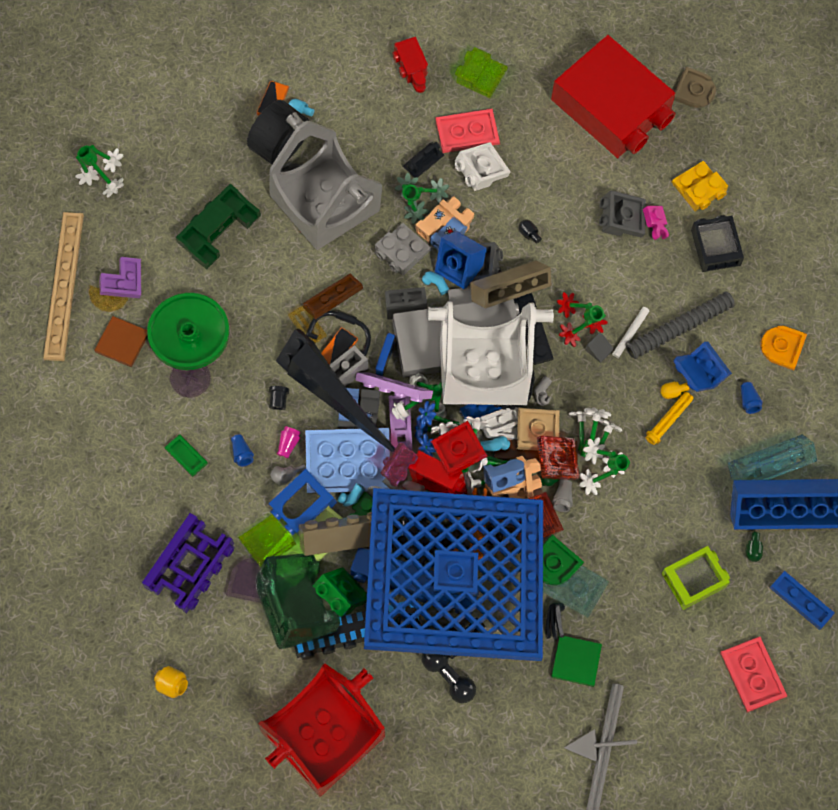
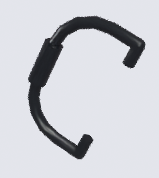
[306,311,371,356]

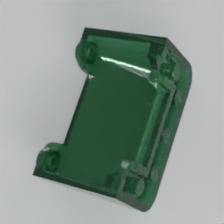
[256,553,340,649]

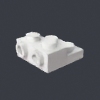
[455,142,510,191]

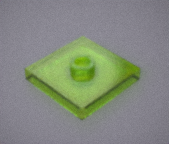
[238,514,296,569]

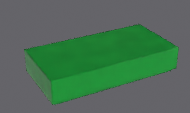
[164,434,208,477]

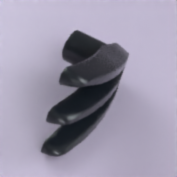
[546,602,565,640]

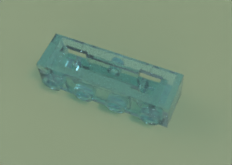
[728,434,818,481]

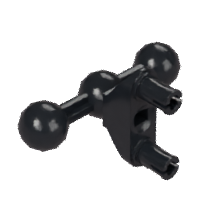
[395,613,486,704]

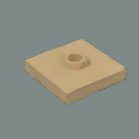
[517,408,559,452]

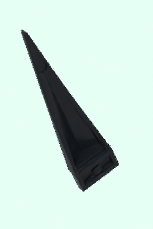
[276,329,396,452]

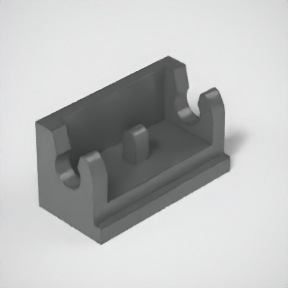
[385,287,427,320]

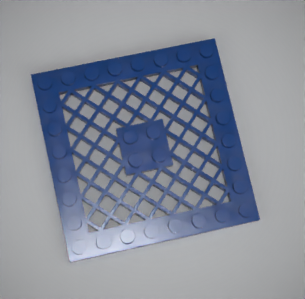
[364,488,543,661]

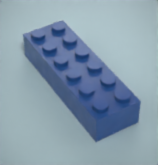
[730,479,838,530]

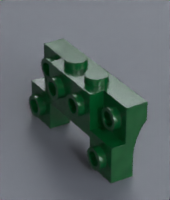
[175,184,261,270]

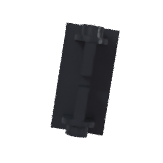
[403,142,444,178]

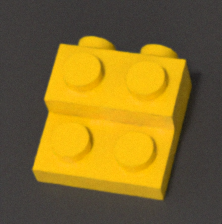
[671,161,728,211]

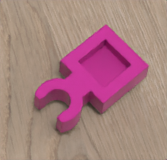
[643,206,669,240]

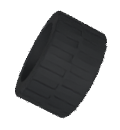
[247,100,309,165]

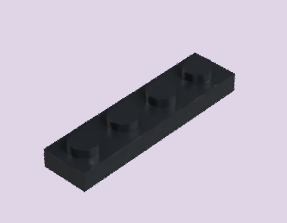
[514,293,553,365]

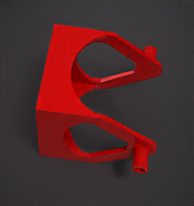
[258,663,385,797]

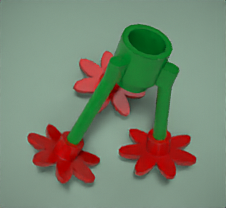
[557,292,608,347]

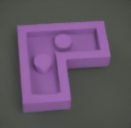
[99,257,141,298]

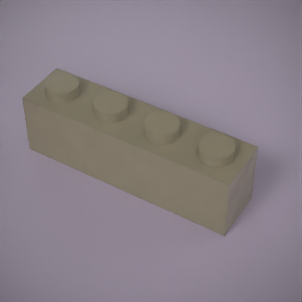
[470,261,552,309]
[299,512,372,556]

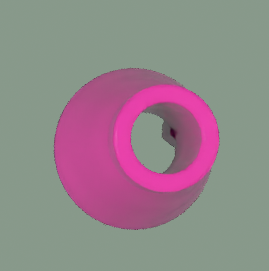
[277,426,301,459]

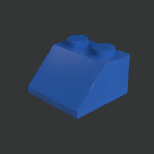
[435,231,487,289]

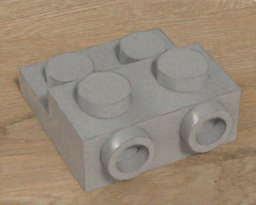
[375,223,431,276]

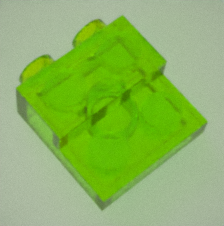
[455,47,508,98]

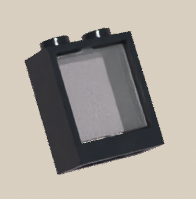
[691,215,744,272]

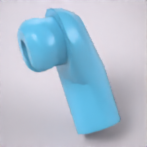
[422,271,450,295]
[480,436,510,451]
[337,483,365,507]

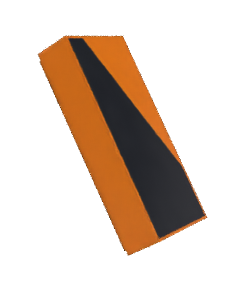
[257,81,289,116]
[321,328,358,365]

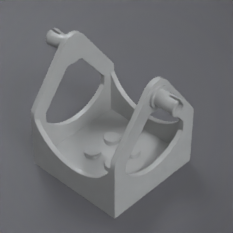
[270,112,382,250]

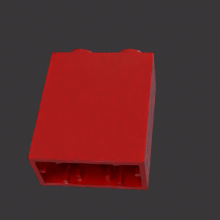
[551,35,676,159]

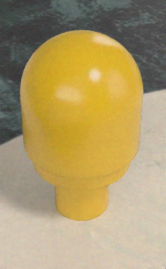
[660,381,689,399]

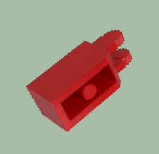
[392,36,428,93]

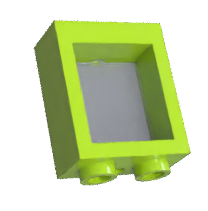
[662,546,730,610]

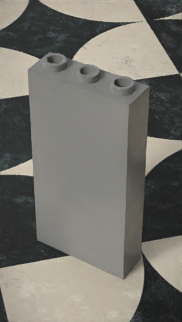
[392,299,527,378]

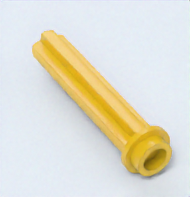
[645,392,693,445]

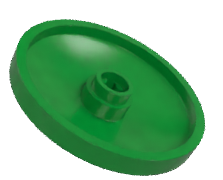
[147,293,230,370]

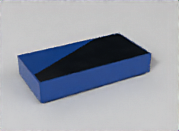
[375,333,395,376]

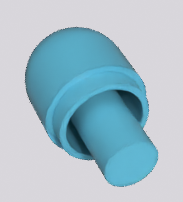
[289,99,314,117]

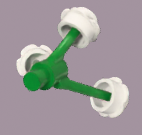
[392,373,447,421]

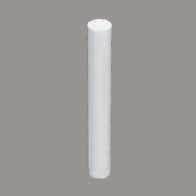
[612,307,649,358]

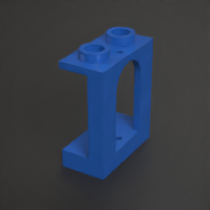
[269,469,337,536]

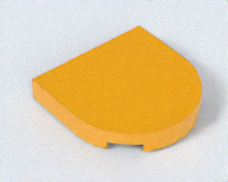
[761,326,807,371]

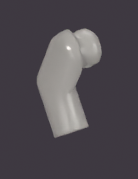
[533,376,552,406]

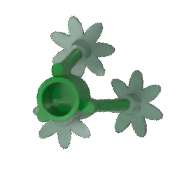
[395,173,449,224]

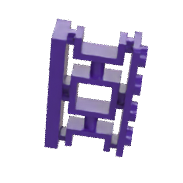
[142,513,235,614]

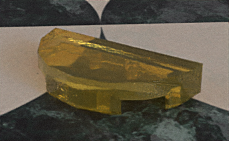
[89,286,128,312]

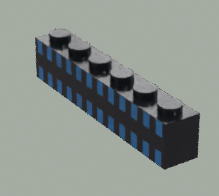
[290,599,423,660]

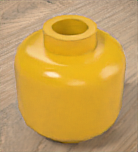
[154,666,188,698]

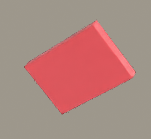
[436,109,500,153]
[720,637,787,713]

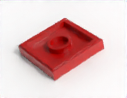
[431,421,488,477]

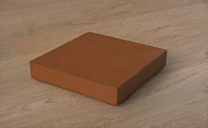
[94,316,148,367]

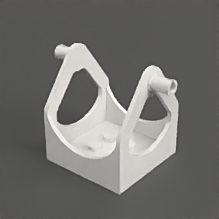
[428,301,554,405]

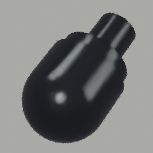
[519,219,542,244]

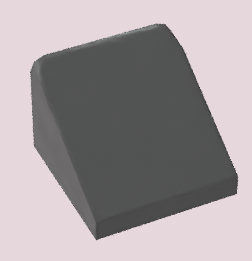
[586,332,614,363]

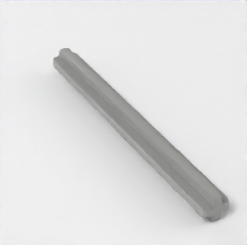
[586,684,624,810]

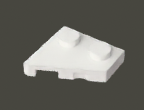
[480,407,518,440]

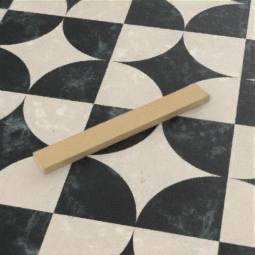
[43,212,84,361]

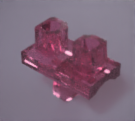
[380,443,418,486]

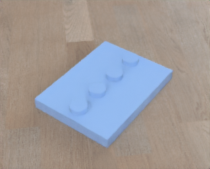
[305,428,391,493]

